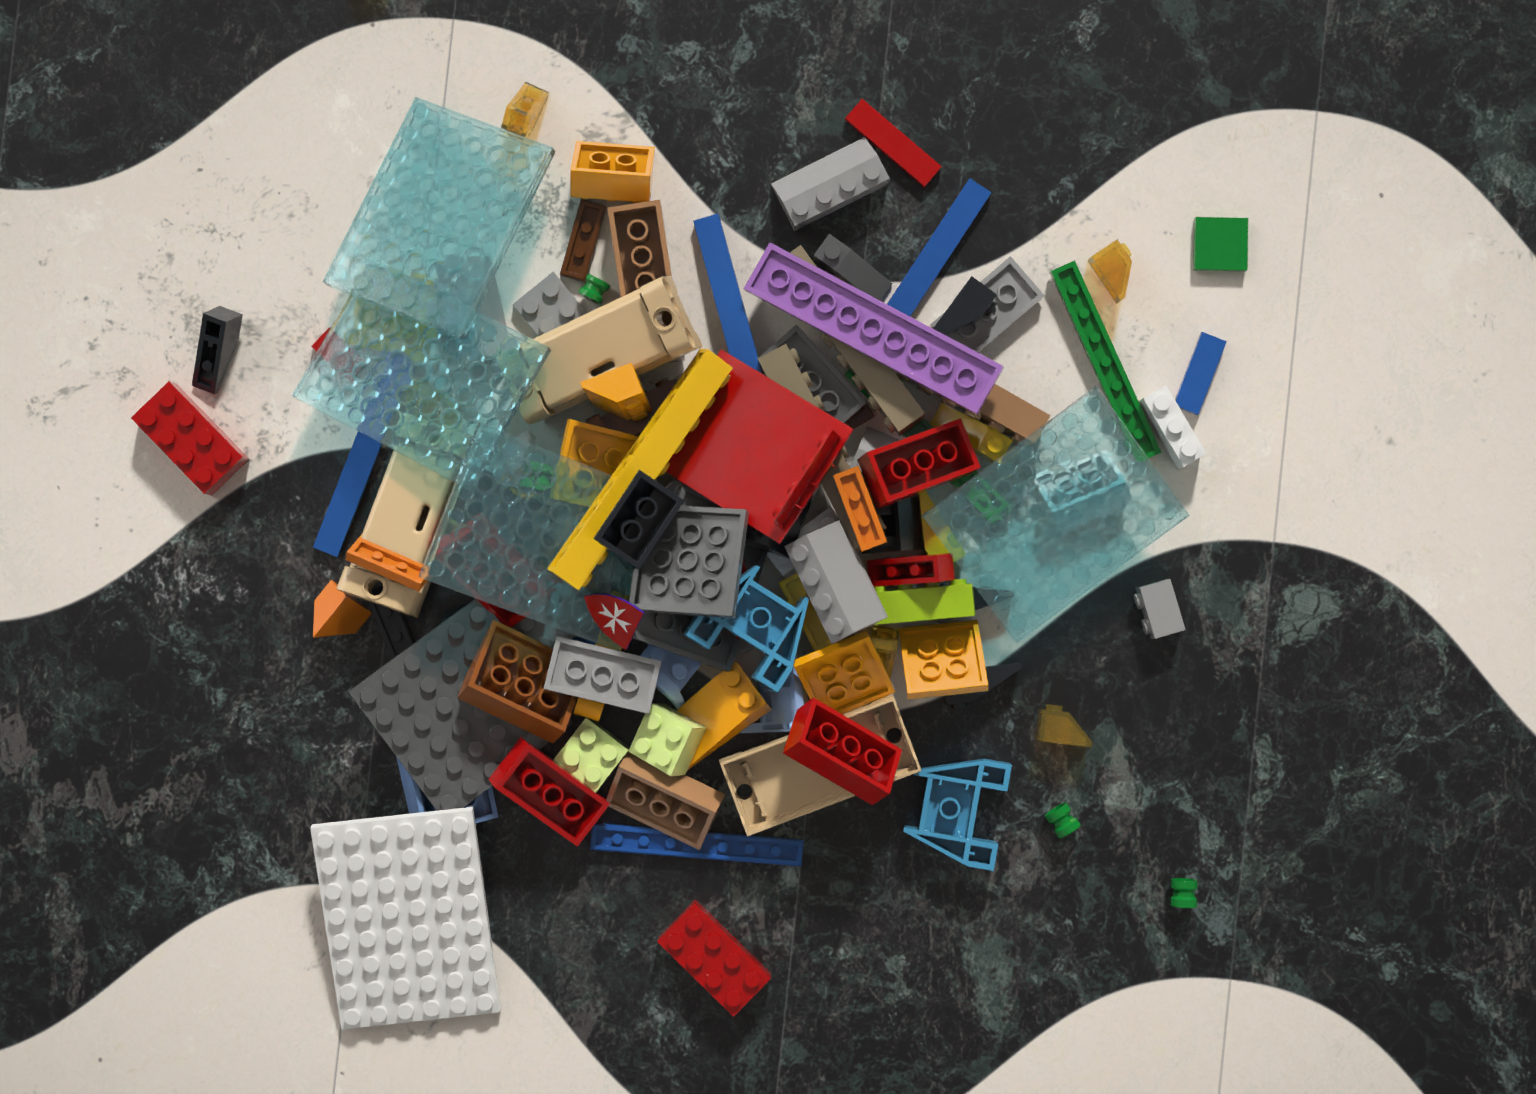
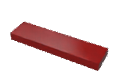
[845,99,942,188]

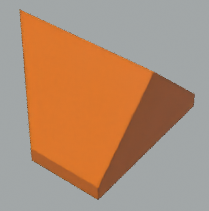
[313,580,372,638]

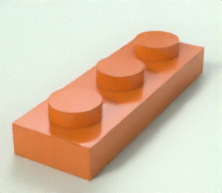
[833,466,887,552]
[345,537,432,592]

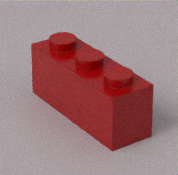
[867,553,955,587]

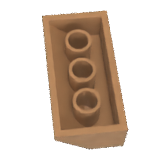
[606,751,725,850]

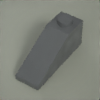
[813,234,893,301]

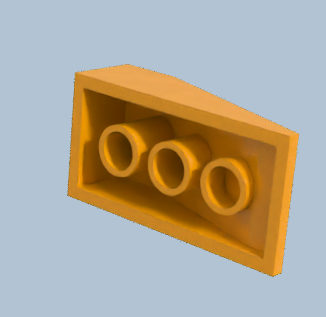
[677,661,772,770]

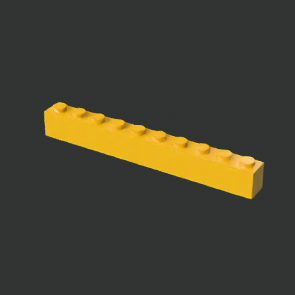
[547,349,733,590]

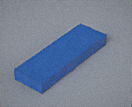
[1175,332,1227,415]

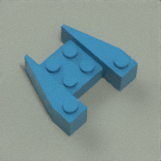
[683,565,809,693]
[904,759,1012,871]

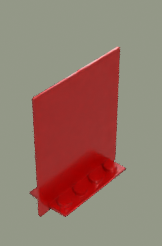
[666,350,853,544]

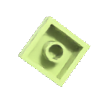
[629,704,707,776]
[554,718,629,792]

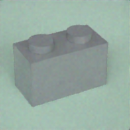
[1134,579,1186,639]

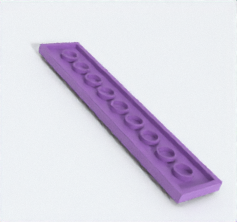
[743,243,1004,415]

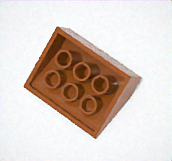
[457,619,577,743]

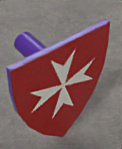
[584,593,645,650]

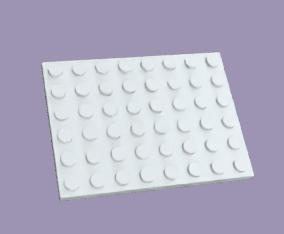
[310,807,501,1030]

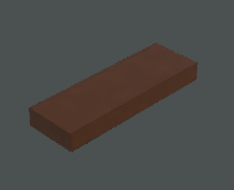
[559,199,607,283]

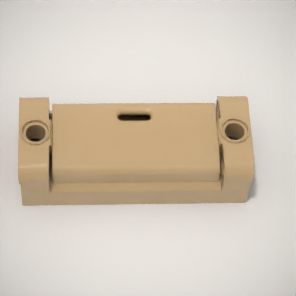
[497,276,703,425]
[336,413,481,618]
[719,694,921,836]

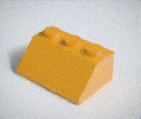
[570,141,655,203]
[580,363,652,421]

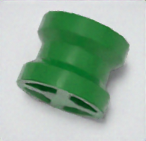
[578,274,611,305]

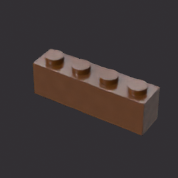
[585,377,677,436]

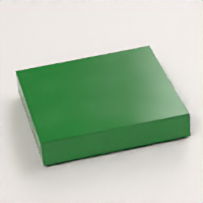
[1193,217,1248,272]

